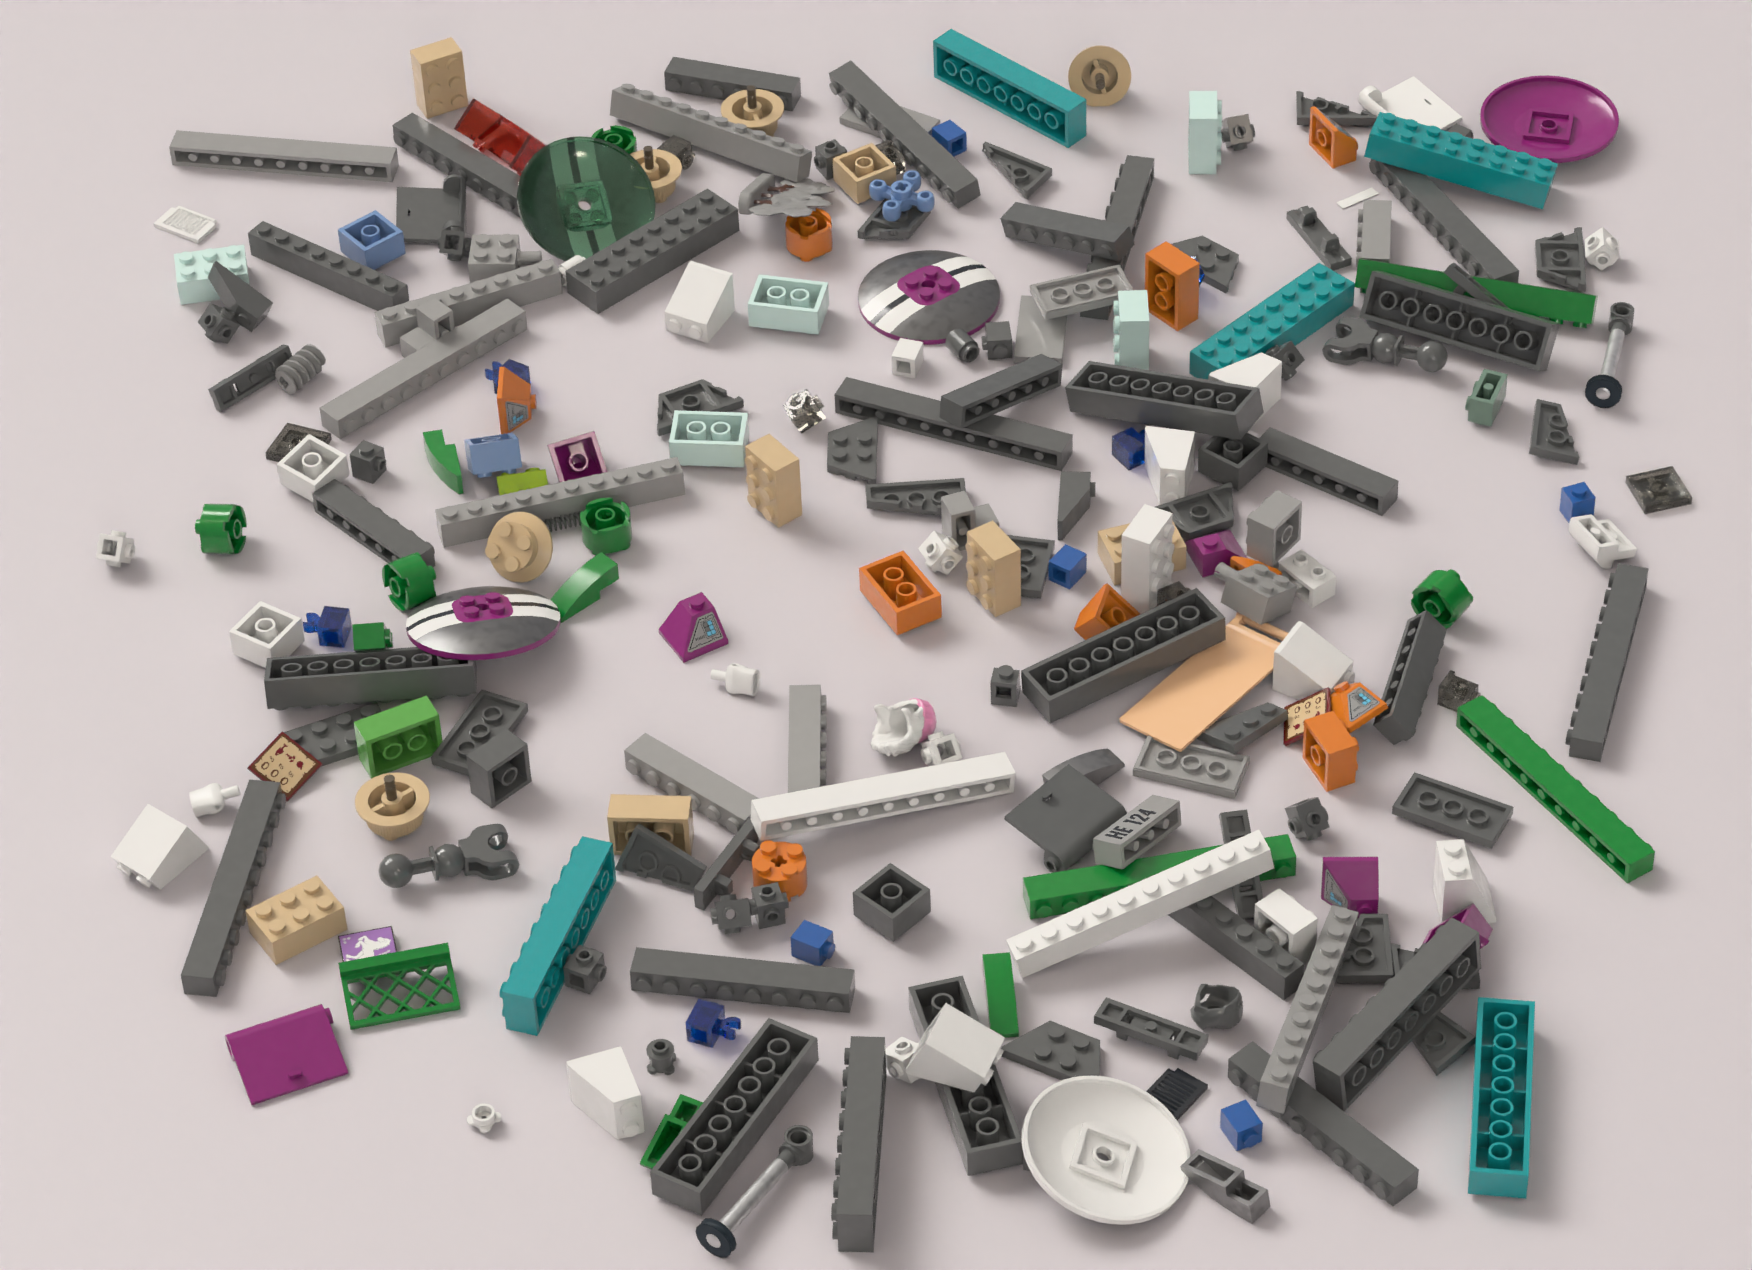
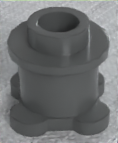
[646,1039,676,1075]

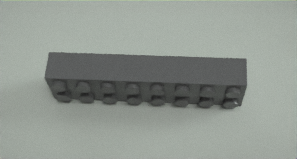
[565,188,740,314]
[1359,271,1560,371]
[1065,361,1264,440]
[1021,588,1226,723]
[264,647,477,710]
[1313,917,1481,1111]
[908,976,1023,1176]
[650,1018,819,1216]
[831,1036,887,1253]

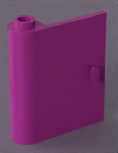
[225,1004,348,1105]

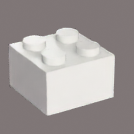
[277,434,350,503]
[229,601,305,668]
[1254,888,1318,964]

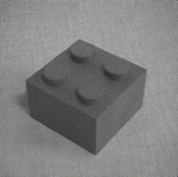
[1198,433,1268,491]
[466,729,532,808]
[853,863,931,942]

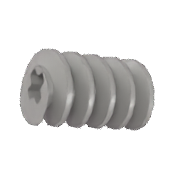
[275,344,326,394]

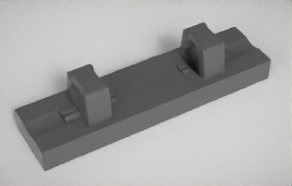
[1286,205,1352,271]
[1444,263,1510,309]
[208,344,292,412]
[1219,809,1263,920]
[693,819,760,911]
[1094,997,1209,1061]

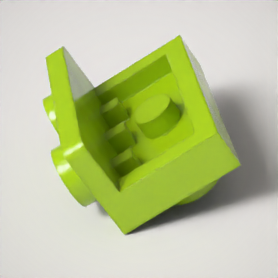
[496,467,548,495]

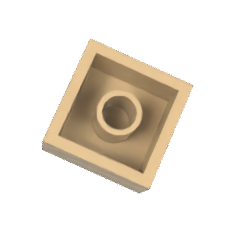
[833,143,896,204]

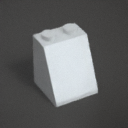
[665,261,735,343]
[1208,353,1282,430]
[1145,426,1195,505]
[1272,621,1355,700]
[111,804,209,890]
[1433,839,1496,923]
[905,1003,1005,1092]
[566,1046,645,1140]

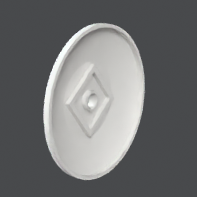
[1021,1076,1191,1225]

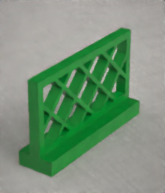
[338,942,460,1030]

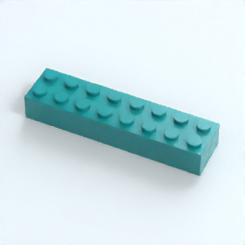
[933,29,1086,148]
[1364,112,1558,209]
[1189,263,1355,380]
[500,836,616,1036]
[1468,997,1535,1199]

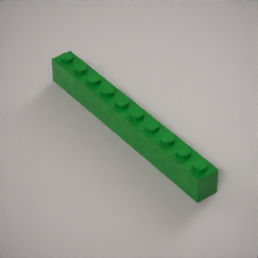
[1355,259,1598,328]
[1456,695,1655,884]
[1023,834,1296,920]

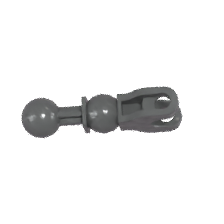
[1322,317,1448,372]
[379,824,519,888]

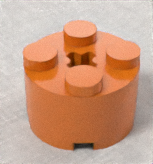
[785,208,833,262]
[752,840,808,902]

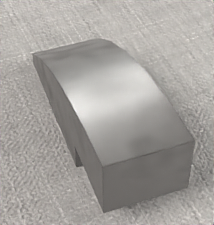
[1042,748,1125,785]
[1180,1149,1271,1224]

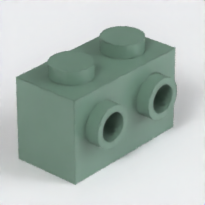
[1465,369,1508,426]

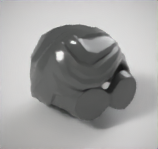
[1190,984,1243,1030]

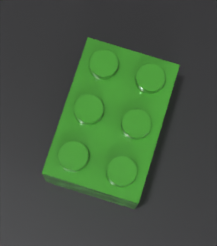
[354,695,443,779]

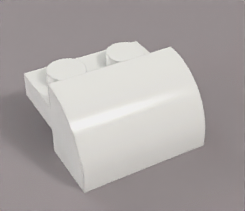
[1569,514,1637,569]

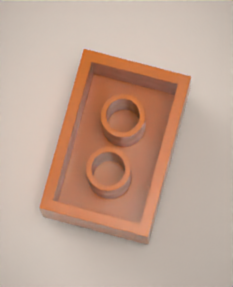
[1145,241,1200,331]
[859,550,942,635]

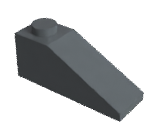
[208,261,273,332]
[1057,471,1096,540]

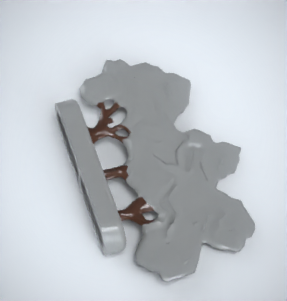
[738,173,835,217]

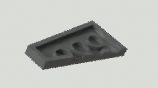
[865,478,966,516]

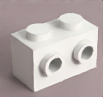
[1279,550,1336,608]

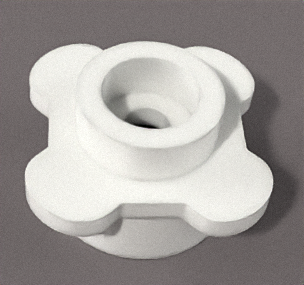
[467,1104,501,1133]

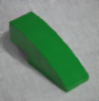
[423,429,464,494]
[551,552,619,623]
[982,952,1019,1038]
[640,1094,703,1170]

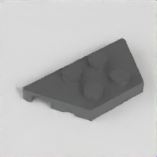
[857,198,931,239]
[1535,227,1586,292]
[1171,235,1239,293]
[657,379,744,436]
[827,417,878,484]
[1155,482,1234,540]
[1001,1021,1100,1080]

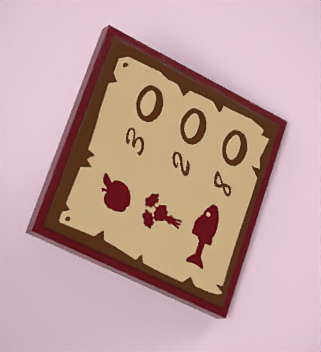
[1283,687,1331,746]
[247,731,322,802]

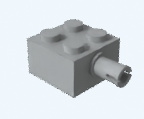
[468,234,542,283]
[1246,490,1302,569]
[1214,562,1298,625]

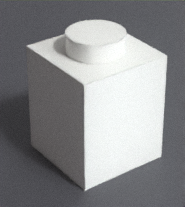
[892,338,924,378]

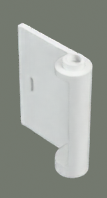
[1358,76,1462,130]

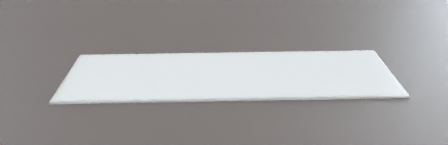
[1337,188,1379,209]

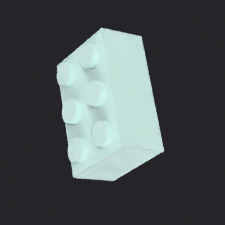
[1188,91,1222,174]
[174,245,250,305]
[748,274,829,335]
[1113,290,1150,370]
[669,410,749,467]

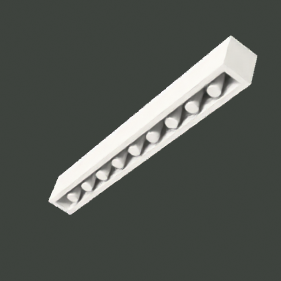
[750,752,1016,841]
[1006,830,1274,978]

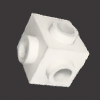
[1584,227,1619,271]
[96,530,135,567]
[918,530,963,575]
[921,731,962,766]
[886,1037,920,1084]

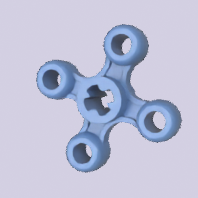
[869,170,935,222]

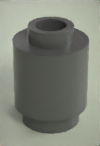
[945,329,980,362]

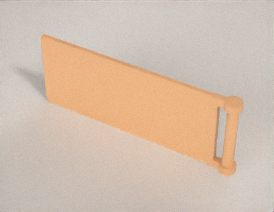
[1120,612,1288,752]

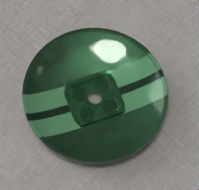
[517,136,656,261]

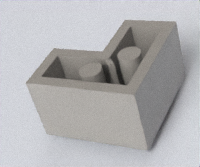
[399,297,455,358]
[941,491,999,551]

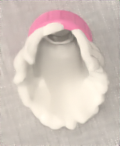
[871,698,937,757]

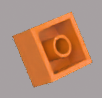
[1302,711,1359,792]

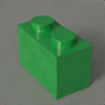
[352,622,393,651]

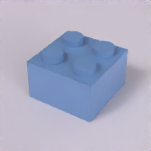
[338,210,406,270]
[464,433,522,478]

